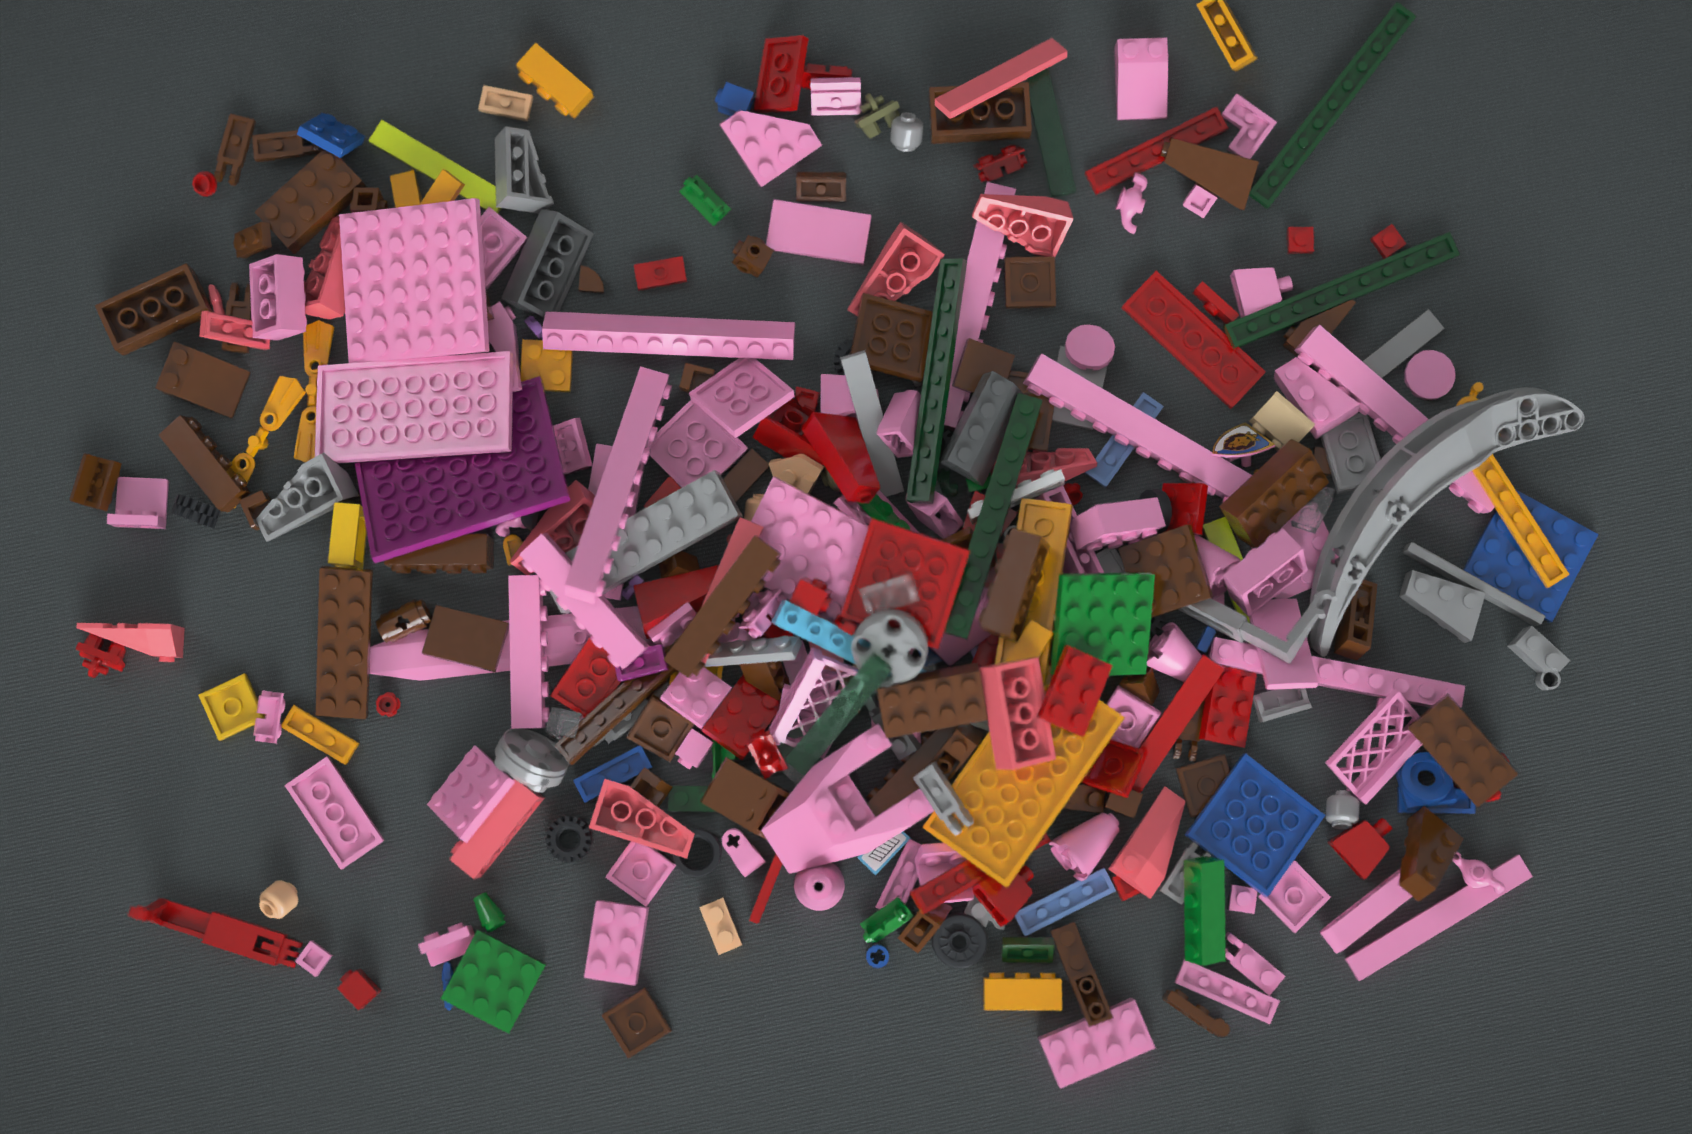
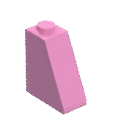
[877,390,921,458]

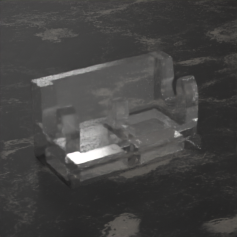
[859,573,920,615]

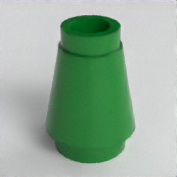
[473,892,506,932]

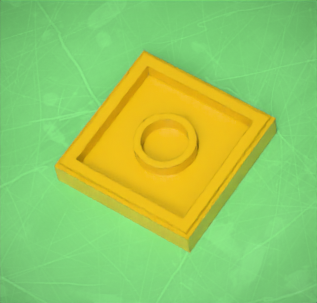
[198,673,265,741]

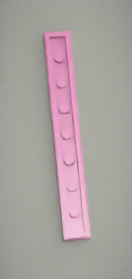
[1344,855,1533,981]

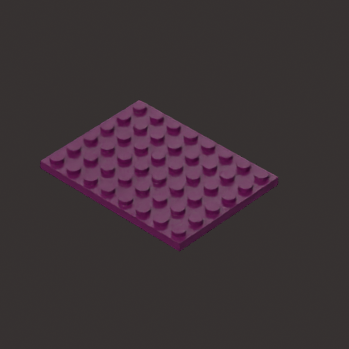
[355,376,571,563]

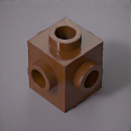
[350,188,388,213]
[731,235,774,277]

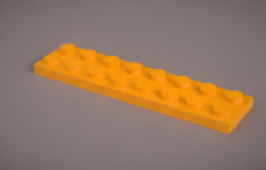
[995,498,1073,689]

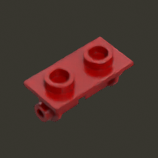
[801,63,852,89]
[973,145,1027,182]

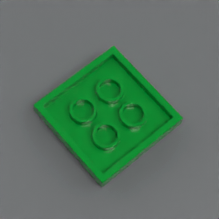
[441,929,545,1034]

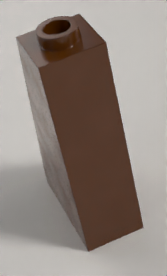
[1160,137,1258,210]

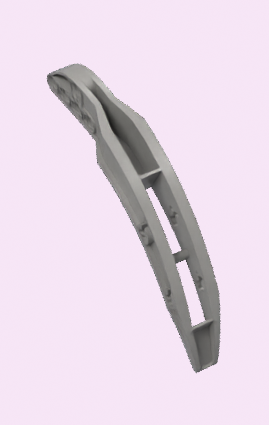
[1308,387,1585,657]

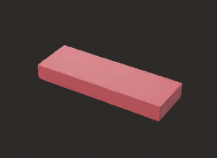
[199,311,270,350]

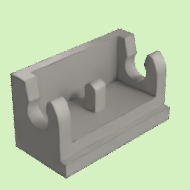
[1253,688,1312,723]

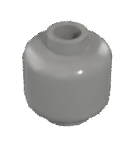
[890,112,923,152]
[1326,790,1359,830]

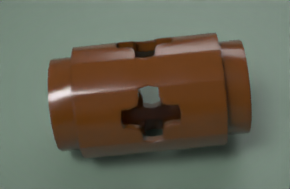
[375,599,432,643]

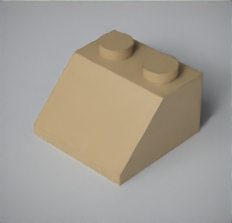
[1249,391,1315,451]

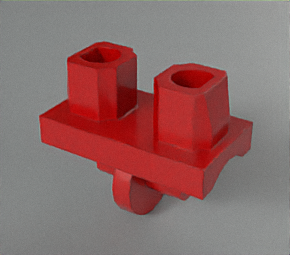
[75,633,126,678]
[746,729,788,779]

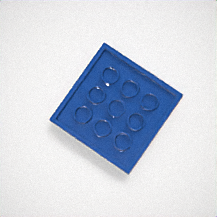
[1463,489,1599,623]
[1185,753,1325,897]

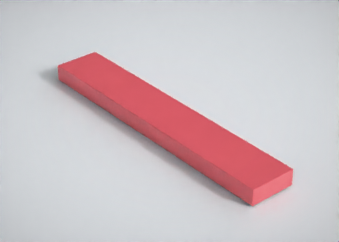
[935,38,1068,119]
[702,517,764,664]

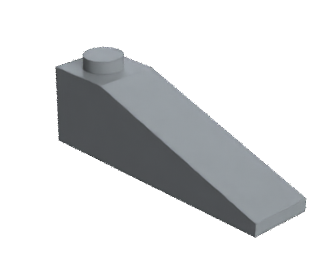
[256,453,359,542]

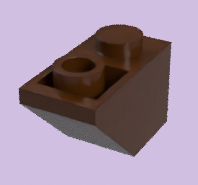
[739,661,790,700]

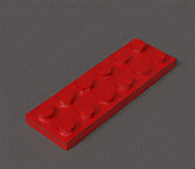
[1121,271,1266,409]

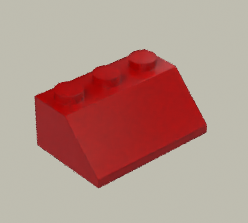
[753,398,824,466]

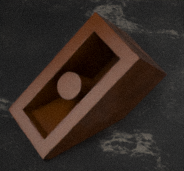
[898,903,952,953]

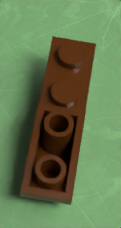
[1051,922,1113,1027]

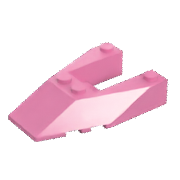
[761,724,934,874]

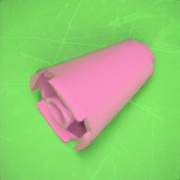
[1194,535,1241,599]
[1147,622,1202,682]
[1049,812,1120,881]
[794,863,845,911]

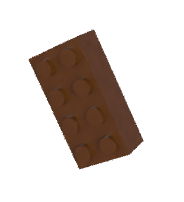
[928,82,1032,144]
[255,149,367,254]
[95,263,213,356]
[1219,439,1329,548]
[979,528,1050,642]
[384,534,494,574]
[876,663,988,738]
[1408,693,1518,808]

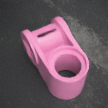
[722,828,765,877]

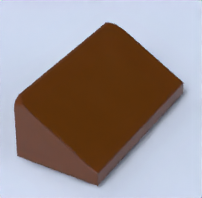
[796,172,846,202]

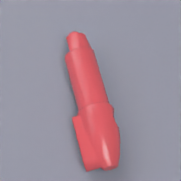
[208,284,225,315]

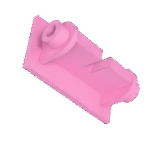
[739,589,788,639]
[253,691,285,744]

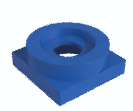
[1395,752,1457,811]

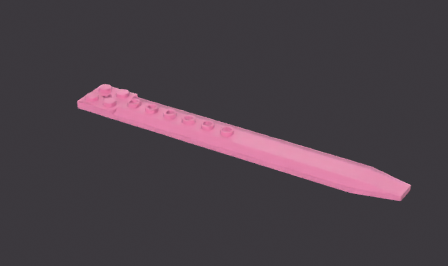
[369,592,763,681]

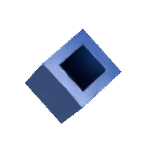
[715,82,755,116]

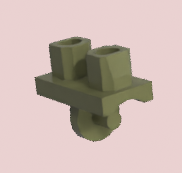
[854,94,900,138]

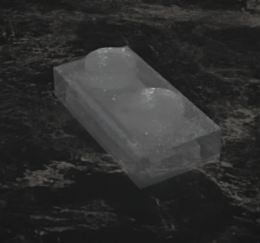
[1291,486,1335,533]

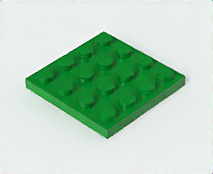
[1051,573,1155,676]

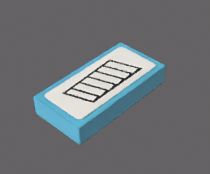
[857,831,910,875]

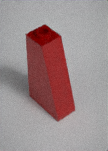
[802,412,881,504]
[633,565,719,639]

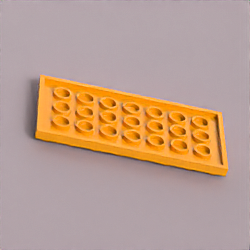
[923,665,1125,887]

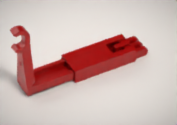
[128,898,303,968]

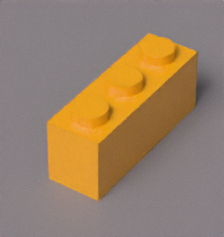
[1196,0,1258,71]
[516,43,594,119]
[983,972,1062,1010]

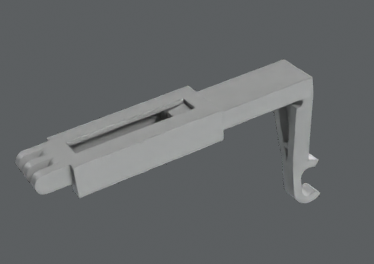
[1178,590,1338,664]

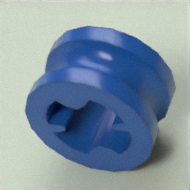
[866,944,889,968]

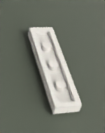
[968,469,1065,525]

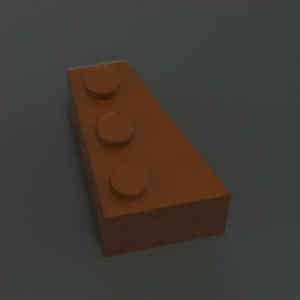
[1399,806,1464,902]

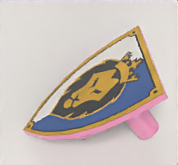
[1212,423,1275,467]

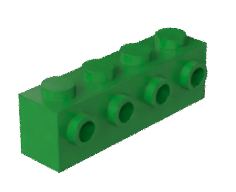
[1184,856,1225,966]

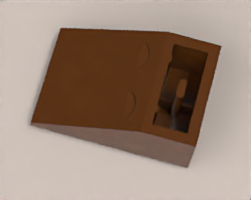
[700,757,791,840]

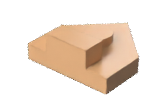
[768,454,824,494]

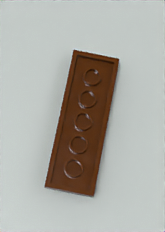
[316,566,373,719]

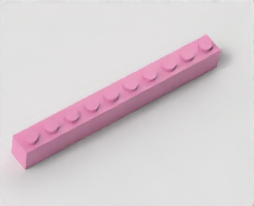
[944,182,1016,431]
[542,312,795,360]
[1294,325,1494,514]
[1023,354,1252,502]
[564,366,672,604]
[1207,637,1465,708]

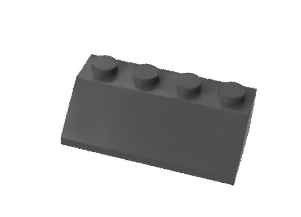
[501,209,594,319]
[939,371,1023,486]

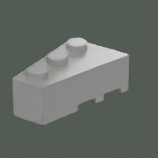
[495,126,554,214]
[1399,570,1486,643]

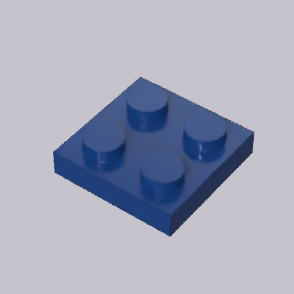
[297,113,365,158]

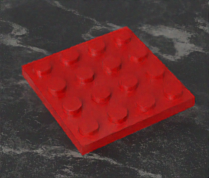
[840,518,970,649]

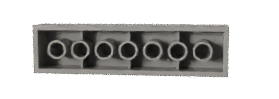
[550,470,743,614]

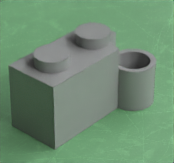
[1507,626,1570,691]

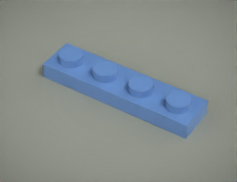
[1085,392,1164,488]
[1015,868,1116,936]

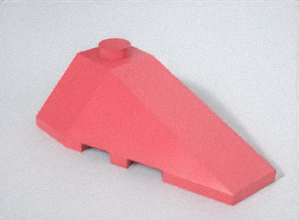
[972,194,1074,257]
[304,216,345,319]
[848,222,945,316]
[990,448,1097,489]
[510,480,595,575]
[76,623,185,662]
[589,779,694,858]
[1108,787,1186,899]

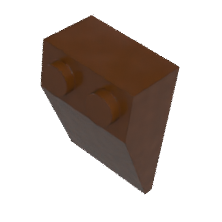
[155,342,251,419]

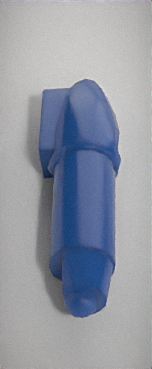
[442,961,454,1010]

